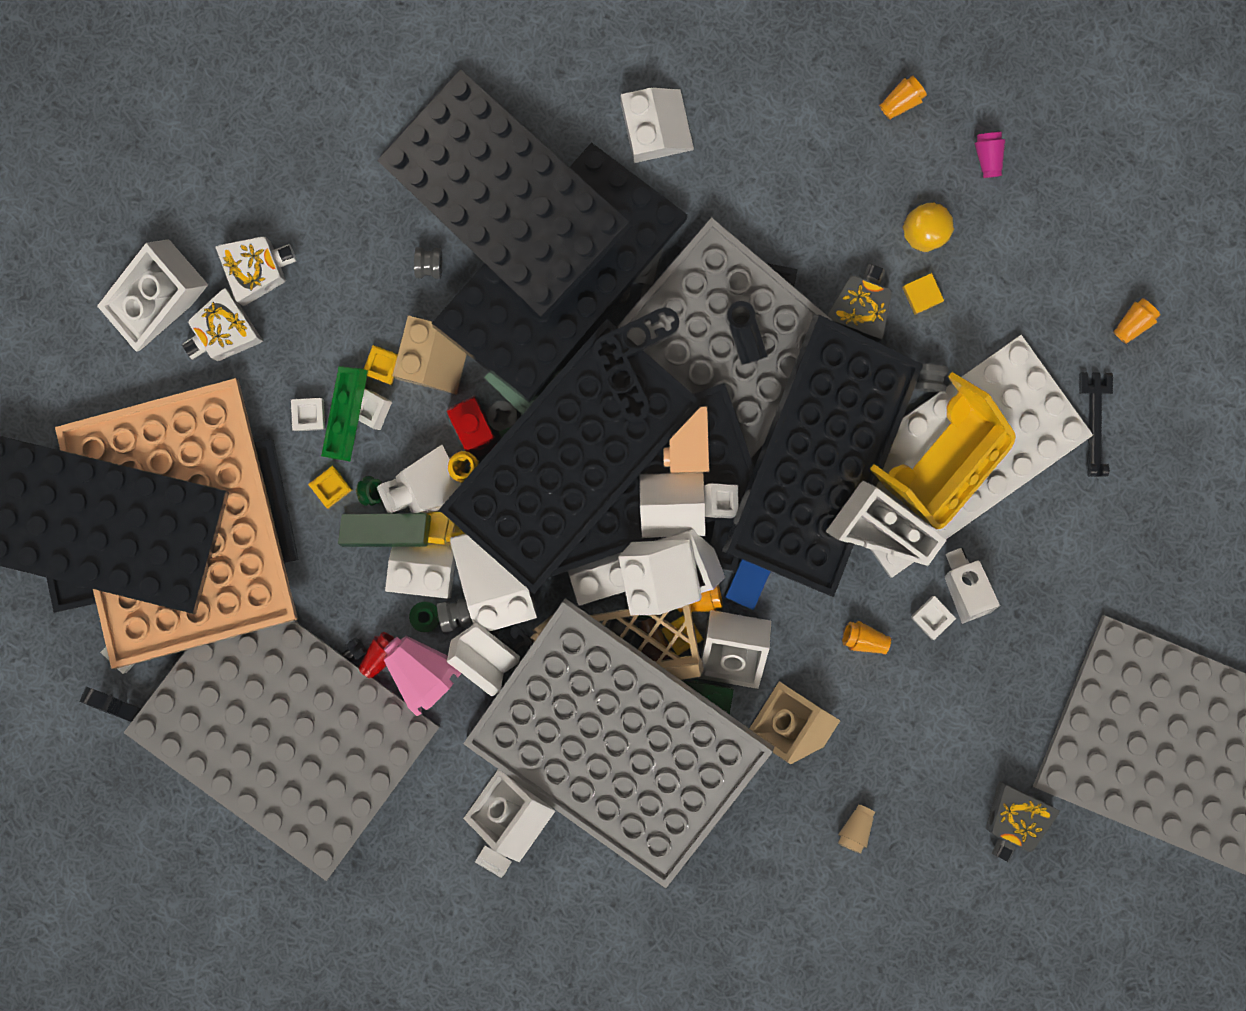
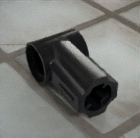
[725,301,768,366]

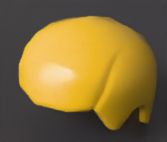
[903,202,954,252]

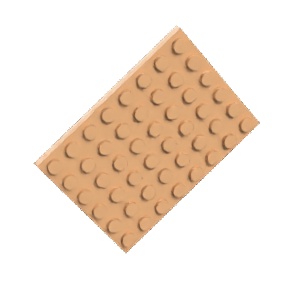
[55,378,298,669]

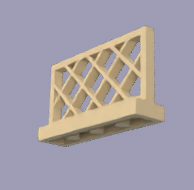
[590,604,704,680]

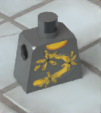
[827,264,892,342]
[986,781,1060,862]

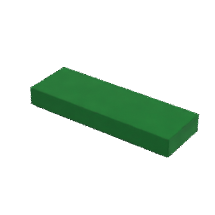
[321,366,368,462]

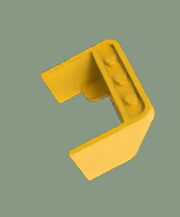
[870,372,1016,529]

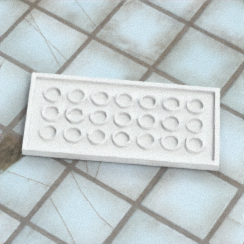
[870,335,1093,578]

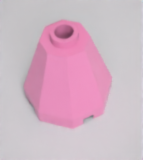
[384,636,461,716]

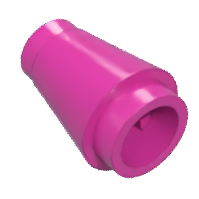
[974,132,1006,178]

